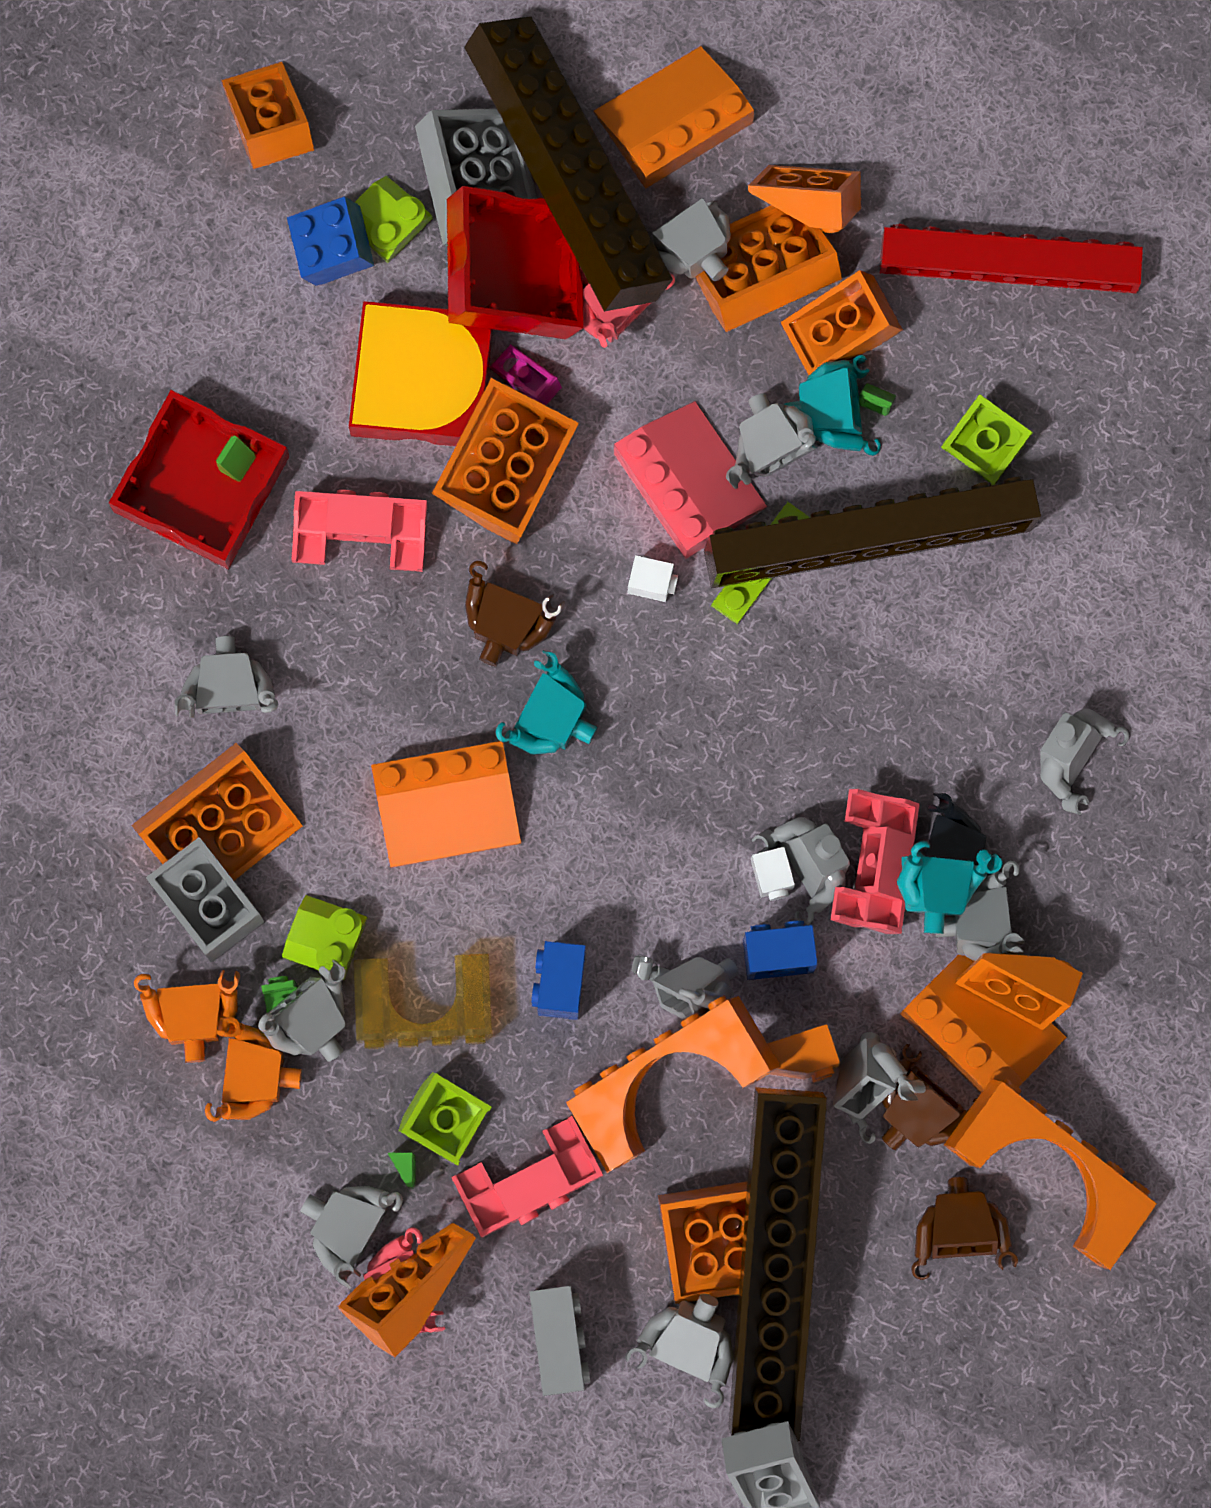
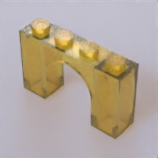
[354,954,492,1049]

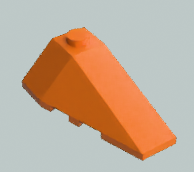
[337,1223,476,1357]

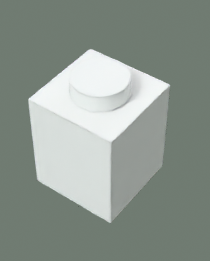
[628,555,678,602]
[751,847,795,901]

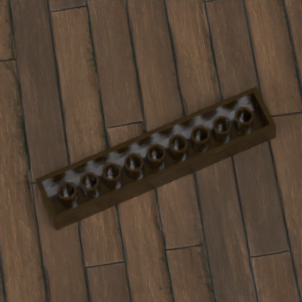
[464,16,673,312]
[704,476,1041,589]
[728,1087,827,1441]

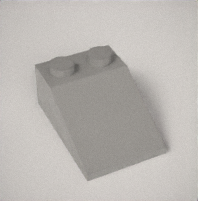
[146,837,264,963]
[721,1421,820,1508]

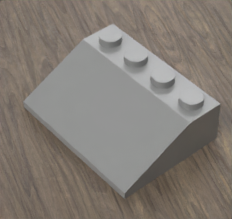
[415,109,537,246]

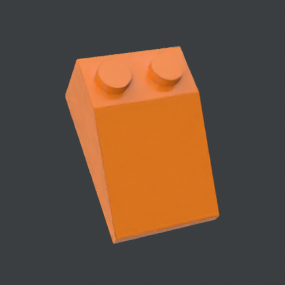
[221,62,314,169]
[748,165,861,233]
[781,270,903,375]
[955,953,1083,1030]
[767,1024,840,1083]

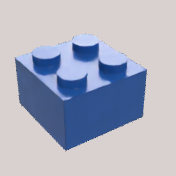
[287,196,375,286]
[743,921,818,980]
[532,941,585,1020]

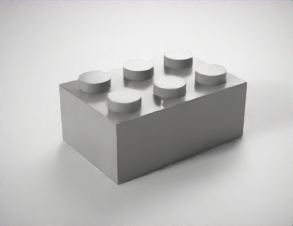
[529,1286,590,1396]

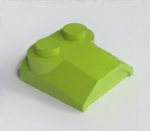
[355,176,433,263]
[941,394,1033,486]
[282,895,368,980]
[398,1072,492,1166]

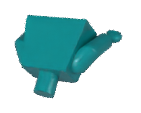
[784,355,881,456]
[496,650,598,755]
[897,841,1002,934]

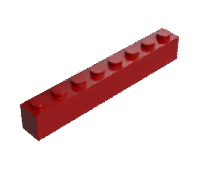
[880,224,1143,293]

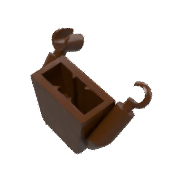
[465,561,566,667]
[882,1044,977,1151]
[911,1177,1018,1280]

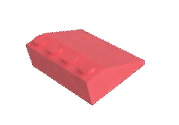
[614,401,767,559]

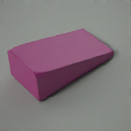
[489,344,562,406]

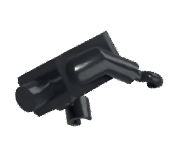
[925,792,1002,873]

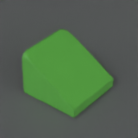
[859,383,896,416]
[216,435,256,482]
[388,1153,416,1189]

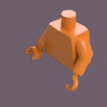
[134,970,240,1063]
[205,1017,302,1122]

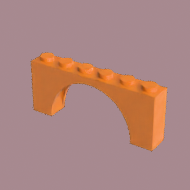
[566,995,781,1173]
[944,1079,1157,1270]

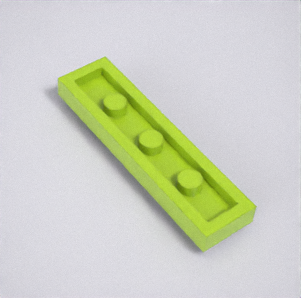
[711,502,810,625]

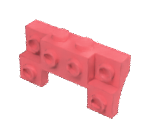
[291,490,428,572]
[831,789,919,934]
[451,1116,603,1238]

